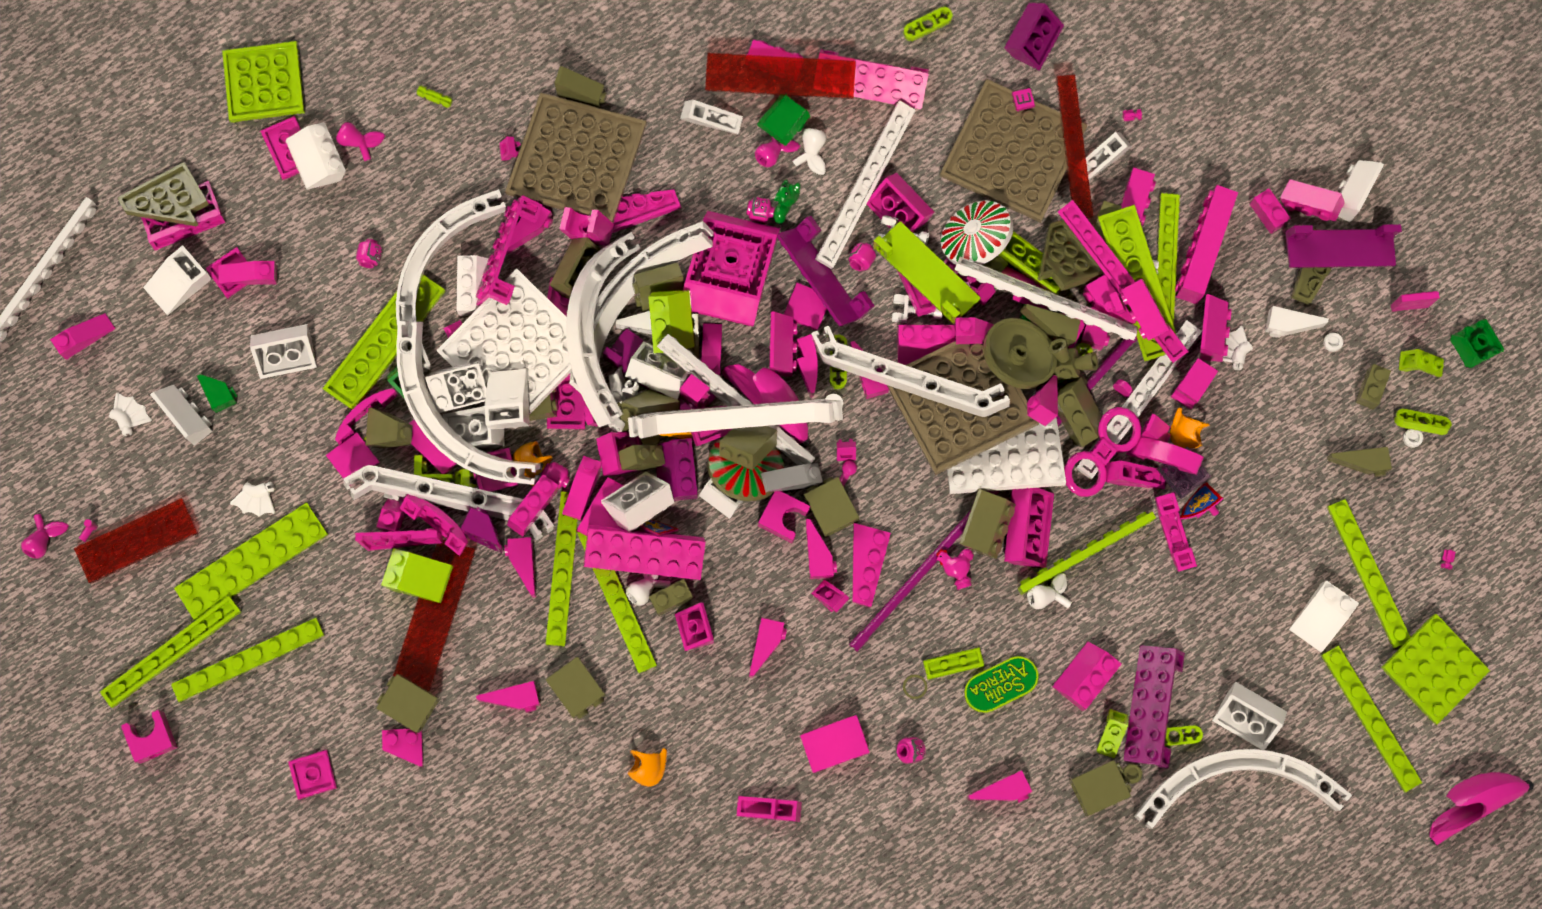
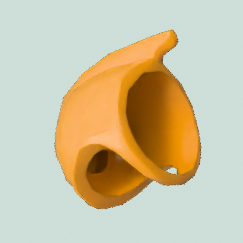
[1170,408,1210,449]
[513,441,553,486]
[627,748,667,787]

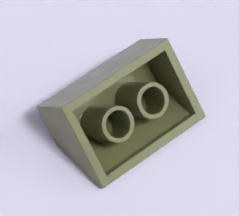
[550,237,601,299]
[1057,377,1102,447]
[959,489,1016,559]

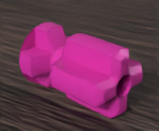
[1123,109,1142,122]
[1440,549,1456,570]

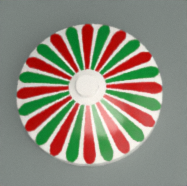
[941,201,1013,265]

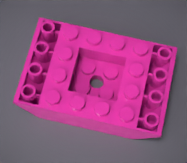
[683,211,780,327]

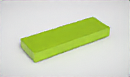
[923,647,984,680]

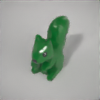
[774,179,800,225]

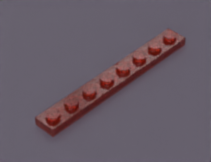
[1056,75,1093,219]

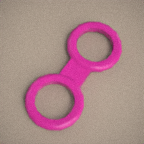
[1064,407,1142,497]

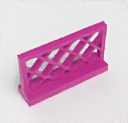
[141,181,225,250]

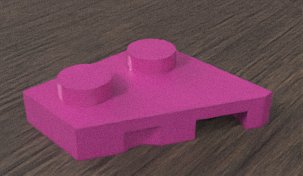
[382,729,423,767]

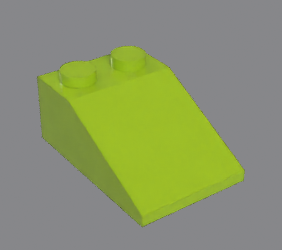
[381,548,453,603]

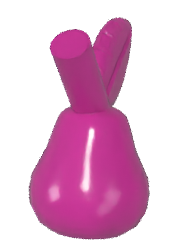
[336,122,385,161]
[755,137,800,167]
[21,514,69,559]

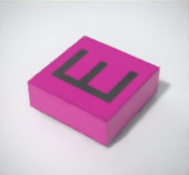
[1012,88,1035,111]

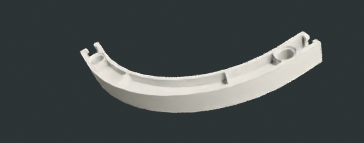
[396,190,506,371]
[569,221,714,392]
[566,232,641,427]
[397,320,541,484]
[1134,749,1352,829]

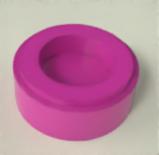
[1113,379,1133,398]

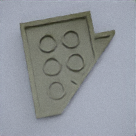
[117,162,209,226]
[1037,220,1105,291]

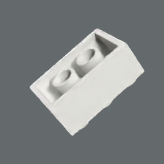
[286,122,346,190]
[1338,160,1384,222]
[457,255,489,316]
[250,324,317,379]
[625,342,690,399]
[150,385,212,446]
[601,472,674,532]
[1212,682,1287,750]

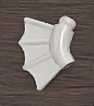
[1223,326,1253,370]
[609,367,627,403]
[109,392,152,436]
[230,482,275,517]

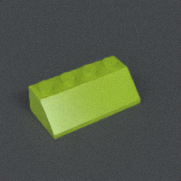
[998,231,1061,295]

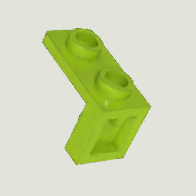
[1399,349,1444,377]
[414,455,455,483]
[1097,709,1128,758]

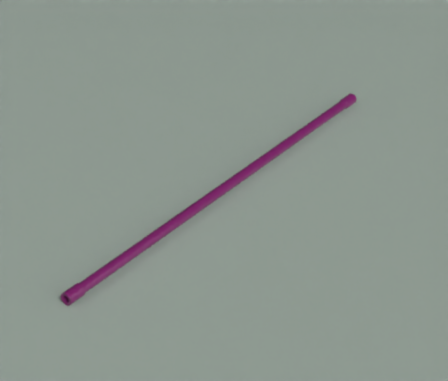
[849,337,1137,652]

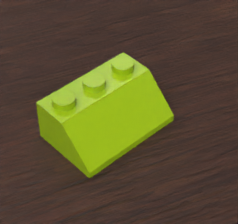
[648,290,695,353]

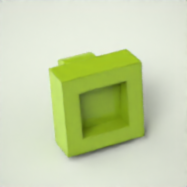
[455,469,476,488]

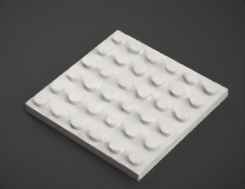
[436,269,596,429]
[947,387,1066,494]

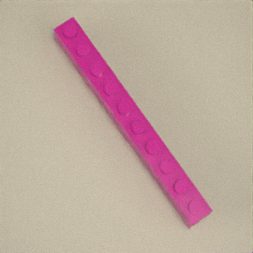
[1079,167,1156,350]

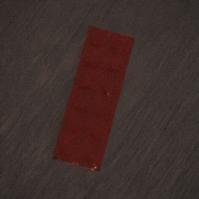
[74,498,199,584]

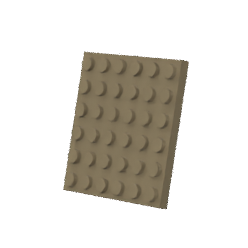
[940,79,1087,223]
[505,93,647,223]
[887,341,1039,475]

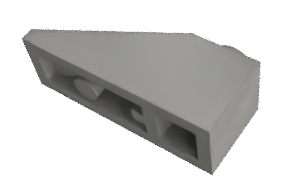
[761,463,823,492]

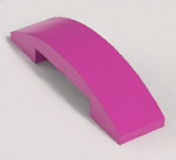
[335,389,398,445]
[1126,437,1204,475]
[1155,492,1197,572]
[399,494,468,556]

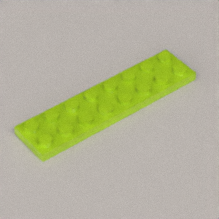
[1098,205,1177,361]
[322,275,446,410]
[174,503,328,621]

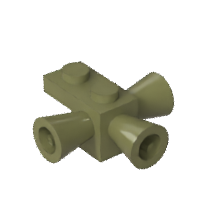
[1048,339,1098,385]

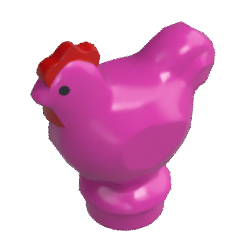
[936,549,974,590]

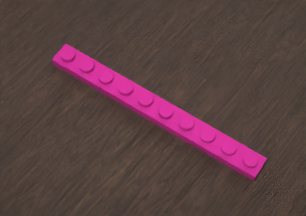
[1058,200,1189,363]

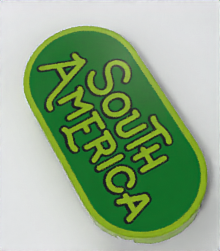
[964,656,1038,713]

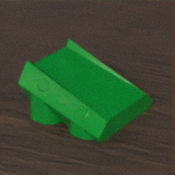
[757,94,810,146]
[1450,319,1504,368]

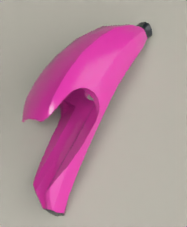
[722,364,810,448]
[1429,772,1534,846]

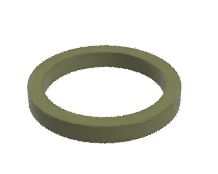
[903,675,927,699]

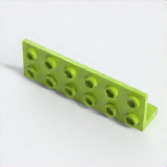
[873,222,980,324]

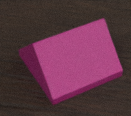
[675,602,714,651]

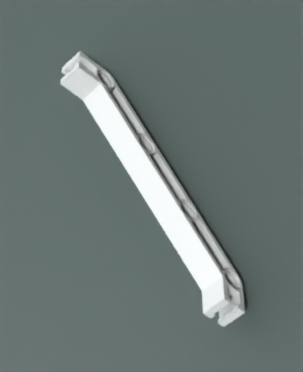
[811,326,1010,417]
[628,399,843,438]
[343,465,554,541]

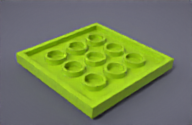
[222,41,305,123]
[1381,614,1490,725]

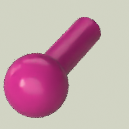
[839,460,857,487]

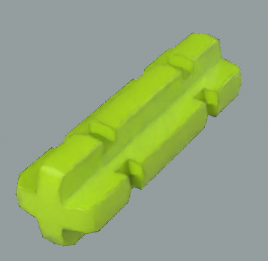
[417,85,453,108]

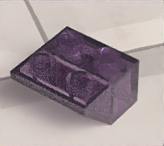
[1157,447,1211,500]

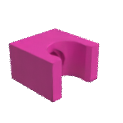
[559,207,614,246]
[1171,358,1218,410]
[758,491,810,544]
[121,710,178,764]

